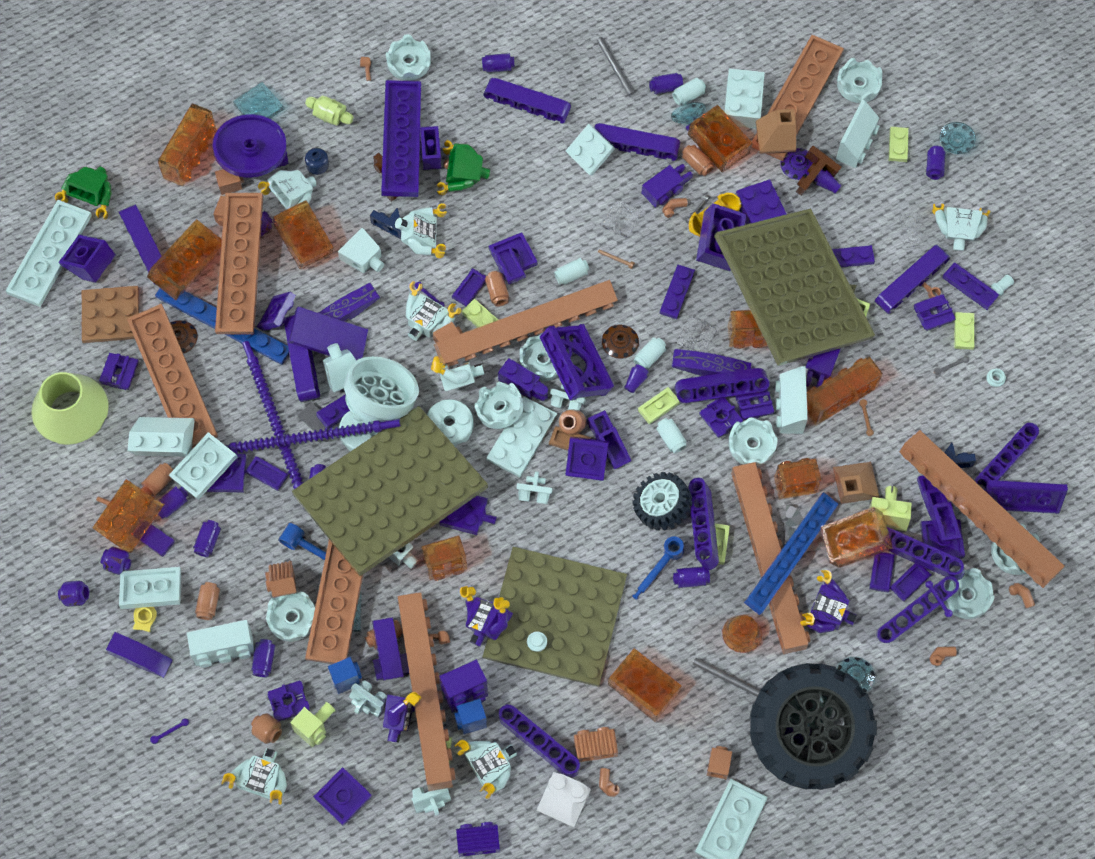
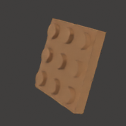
[81,286,139,343]

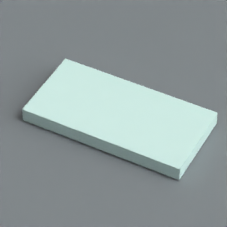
[695,779,768,859]

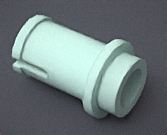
[991,275,1014,296]

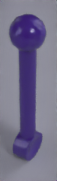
[415,282,445,307]
[925,581,953,617]
[150,718,189,744]

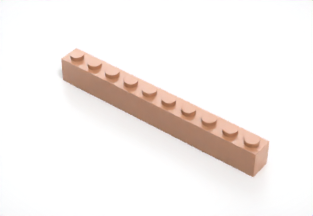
[434,280,618,367]
[899,430,1065,588]
[731,462,810,655]
[398,592,456,792]

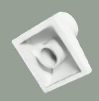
[536,772,591,827]

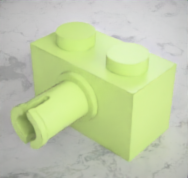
[867,486,912,532]
[290,702,336,748]

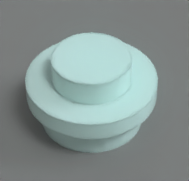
[527,632,547,652]

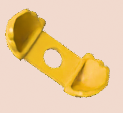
[689,192,741,237]

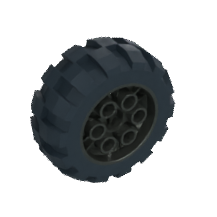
[749,663,877,790]

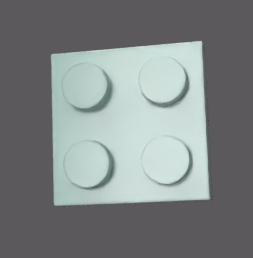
[566,124,615,176]

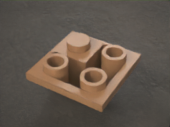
[756,109,796,154]
[833,461,879,504]

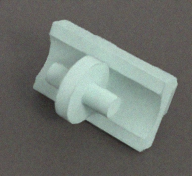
[550,385,586,410]
[517,471,553,504]
[349,680,387,717]
[411,787,451,816]

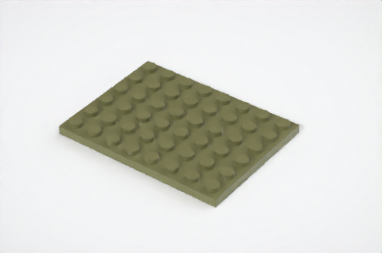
[715,208,875,366]
[292,406,488,576]

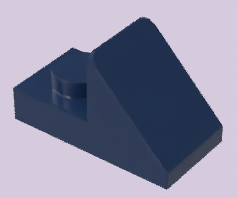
[370,208,401,239]
[944,442,976,468]

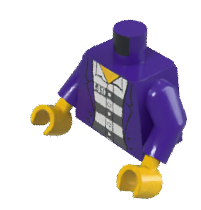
[800,570,857,633]
[460,586,513,647]
[383,692,421,743]

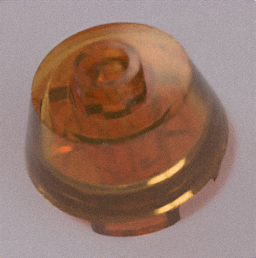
[722,615,762,653]

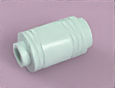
[672,78,706,105]
[554,258,589,285]
[633,337,666,369]
[656,418,687,454]

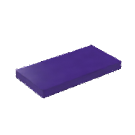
[289,306,368,361]
[985,480,1068,514]

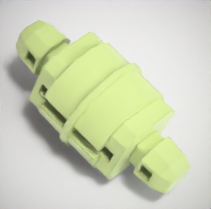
[305,96,354,126]

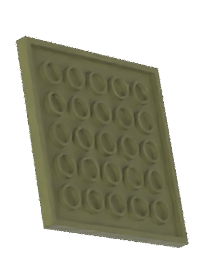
[483,547,627,687]

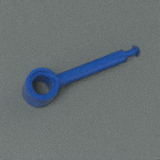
[278,523,326,560]
[632,536,684,600]

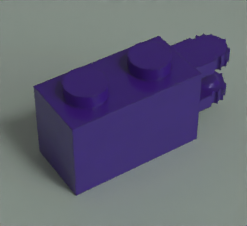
[641,163,693,208]
[805,348,841,391]
[498,358,549,401]

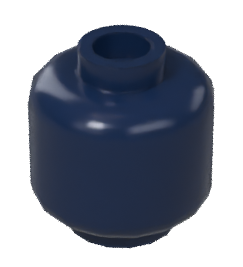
[305,148,329,175]

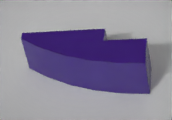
[586,410,632,470]
[106,632,173,678]

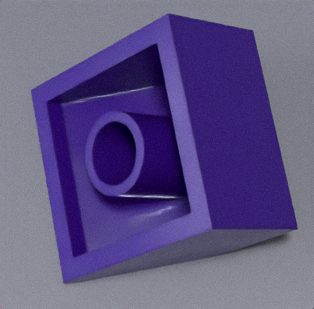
[58,235,116,283]

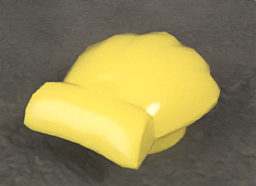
[133,607,157,632]

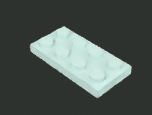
[486,397,557,478]

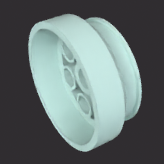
[344,356,419,423]

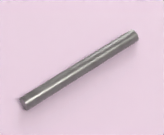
[597,37,635,96]
[692,658,760,697]

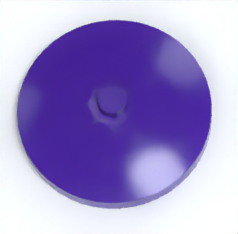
[213,114,287,178]

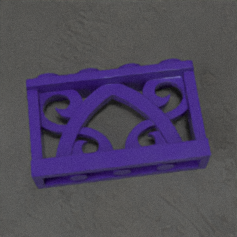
[540,324,614,401]

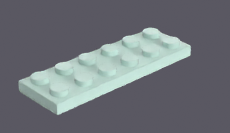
[6,200,92,307]

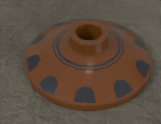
[170,320,198,354]
[602,324,639,359]

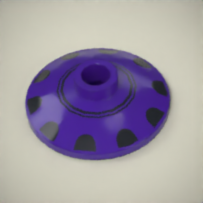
[780,148,813,180]

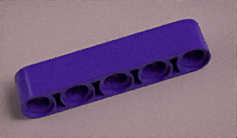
[483,78,571,124]
[594,123,681,161]
[118,204,172,285]
[874,245,951,314]
[284,314,320,403]
[674,368,769,403]
[975,423,1039,491]
[688,477,719,570]
[874,526,965,580]
[876,576,959,643]
[499,704,580,778]

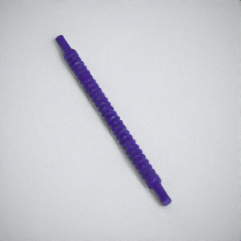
[242,341,304,509]
[226,419,401,454]

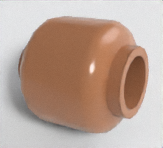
[559,409,586,435]
[251,713,282,744]

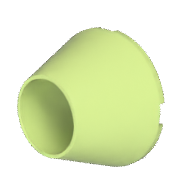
[32,372,109,445]

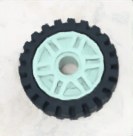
[632,472,692,531]

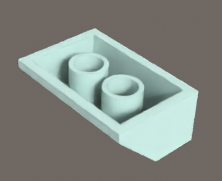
[836,100,880,168]
[775,366,808,434]
[127,417,195,457]

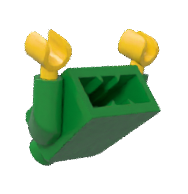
[437,140,490,195]
[55,166,112,220]

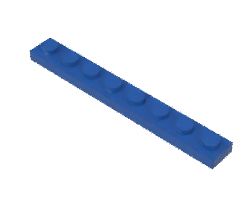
[155,281,289,365]
[744,492,838,615]

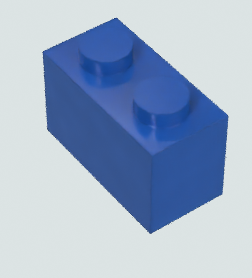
[328,657,362,694]
[454,699,487,735]

